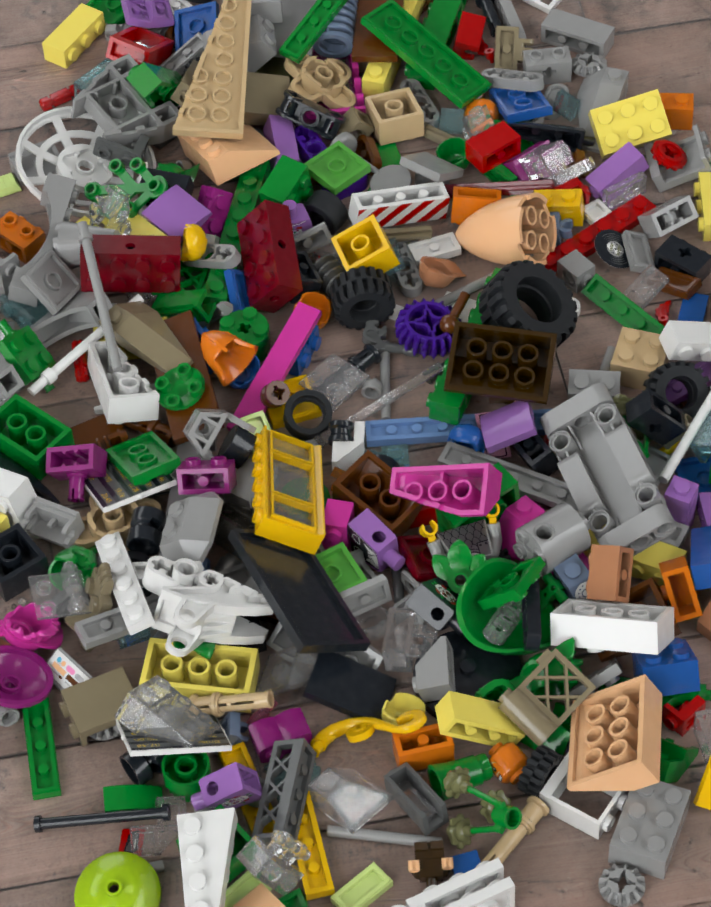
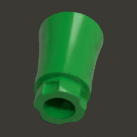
[427,753,493,801]

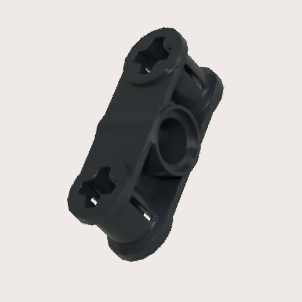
[275,89,346,141]

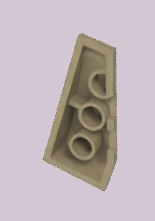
[98,301,194,373]

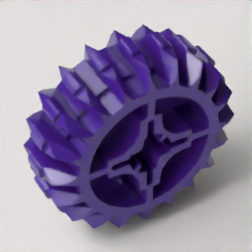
[395,297,461,359]

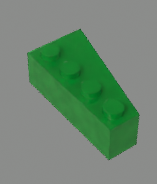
[126,62,182,109]

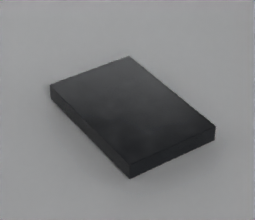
[303,652,397,720]

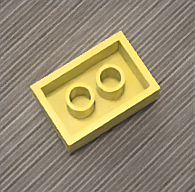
[588,89,672,159]

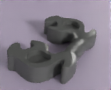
[362,320,420,357]

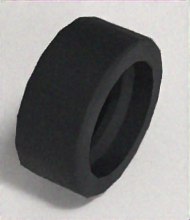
[283,389,333,441]

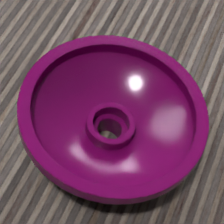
[0,645,53,709]

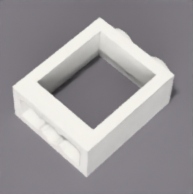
[539,751,628,840]

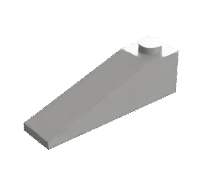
[577,67,629,153]

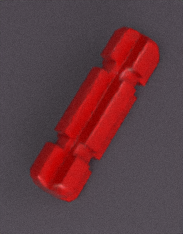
[39,83,82,112]
[72,339,89,383]

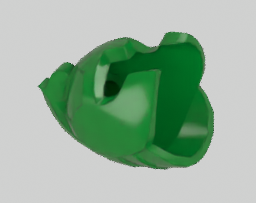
[48,545,98,591]

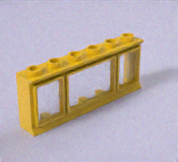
[251,425,326,555]

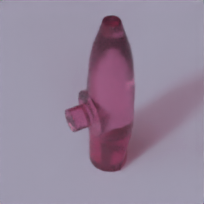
[246,698,278,730]

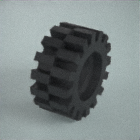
[517,744,564,798]

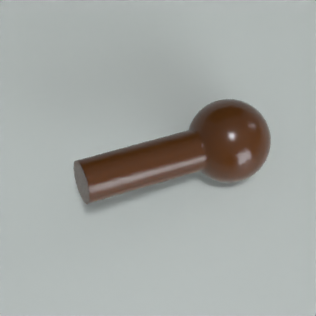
[439,291,470,334]

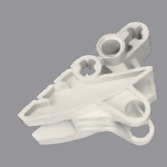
[142,556,274,657]

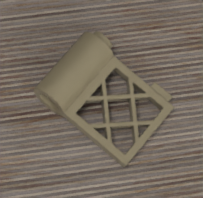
[498,648,596,746]

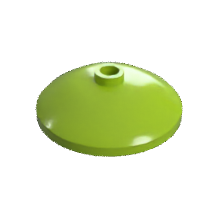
[74,852,162,907]

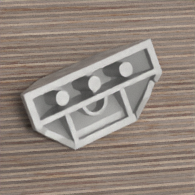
[159,492,224,563]

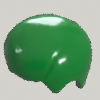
[436,137,470,170]

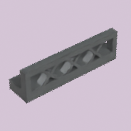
[252,738,317,852]

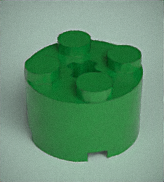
[219,307,271,363]

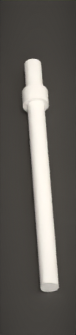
[27,294,144,396]
[658,386,711,484]

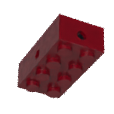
[237,200,303,313]
[80,234,181,293]

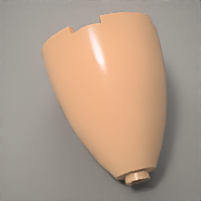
[455,192,557,265]

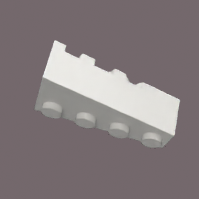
[87,341,160,424]
[0,468,37,531]
[176,807,238,907]

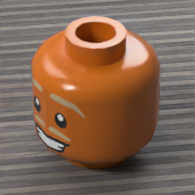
[488,742,528,785]

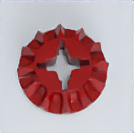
[650,140,687,171]

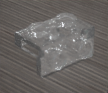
[461,104,495,140]

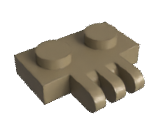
[494,26,534,70]
[85,562,114,616]

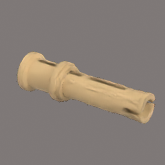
[188,690,274,719]
[481,795,550,864]

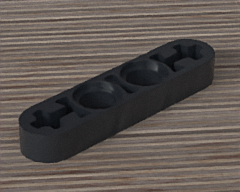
[521,579,542,652]

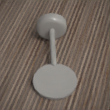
[330,132,412,191]

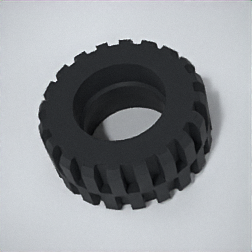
[479,260,577,349]

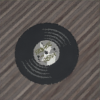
[594,229,629,268]

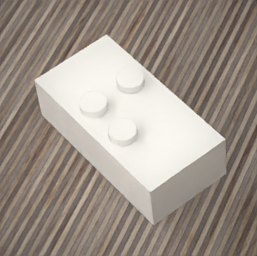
[550,598,674,655]

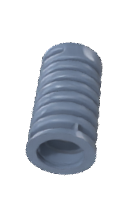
[313,0,358,59]

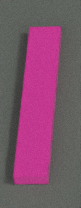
[226,302,322,431]

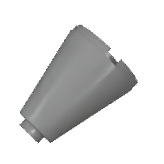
[53,221,122,270]

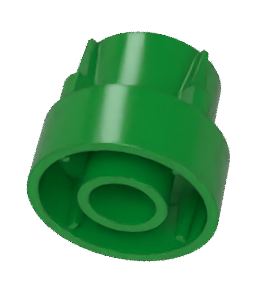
[161,753,211,802]

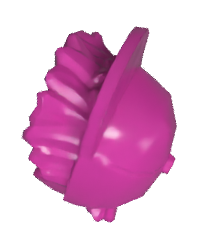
[0,602,64,652]

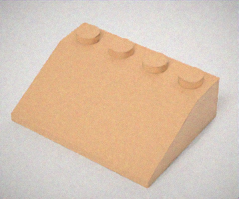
[178,124,280,186]
[567,674,662,791]

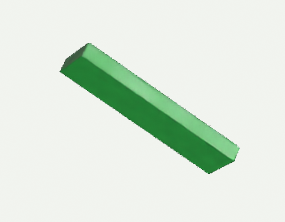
[279,0,348,64]
[581,273,665,334]
[22,697,62,800]

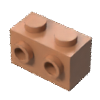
[586,544,634,603]

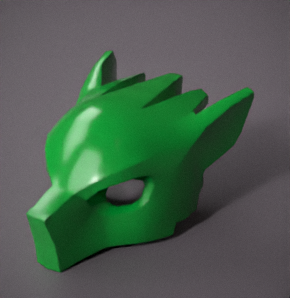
[509,637,583,701]

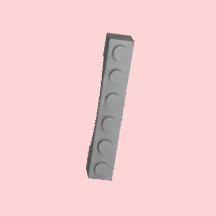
[8,172,79,307]

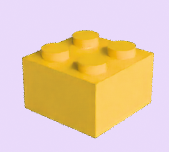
[330,214,400,273]

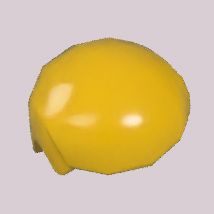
[181,224,208,261]

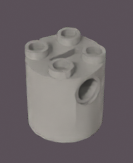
[513,503,591,577]

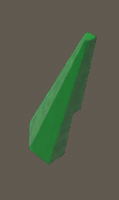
[553,702,699,783]

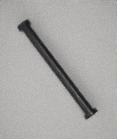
[33,804,171,833]

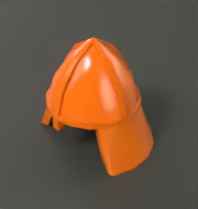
[200,330,258,387]

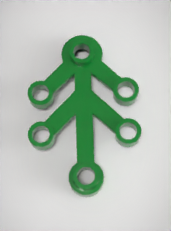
[84,157,168,219]

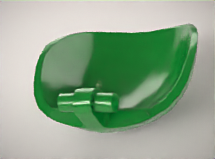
[456,557,569,655]

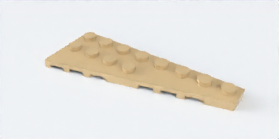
[172,0,252,140]

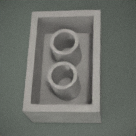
[608,781,691,880]

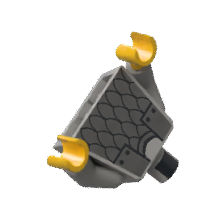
[419,503,502,580]

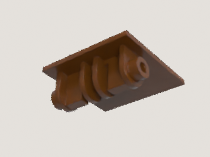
[71,414,129,461]

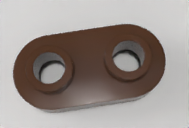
[355,135,382,176]

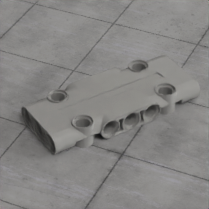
[540,383,677,556]

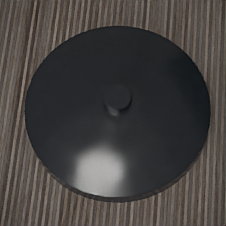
[413,631,523,719]

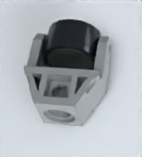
[183,408,257,469]

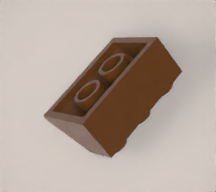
[332,450,424,537]

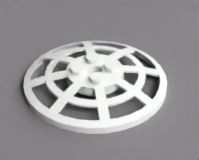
[15,106,156,219]

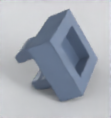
[550,212,574,246]
[219,711,249,745]

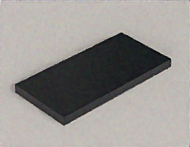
[228,529,371,654]

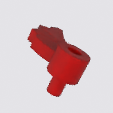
[478,37,494,63]
[655,300,672,326]

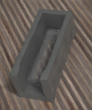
[383,762,449,836]

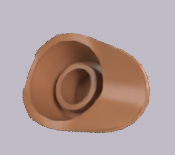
[418,256,466,289]

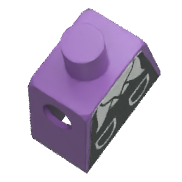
[348,508,405,572]

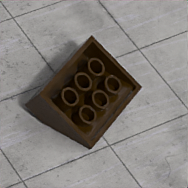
[444,321,557,404]

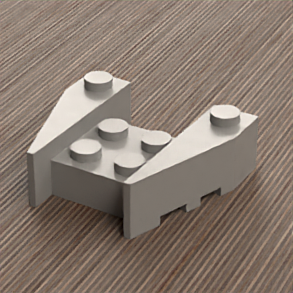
[71,54,179,148]

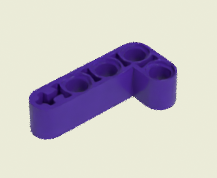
[294,125,368,200]

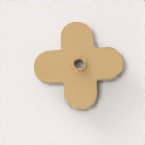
[284,54,356,109]
[73,495,162,551]

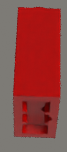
[105,26,174,66]

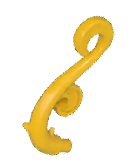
[311,709,427,758]

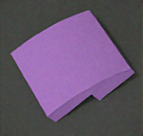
[121,0,175,28]
[141,184,212,242]
[480,401,538,454]

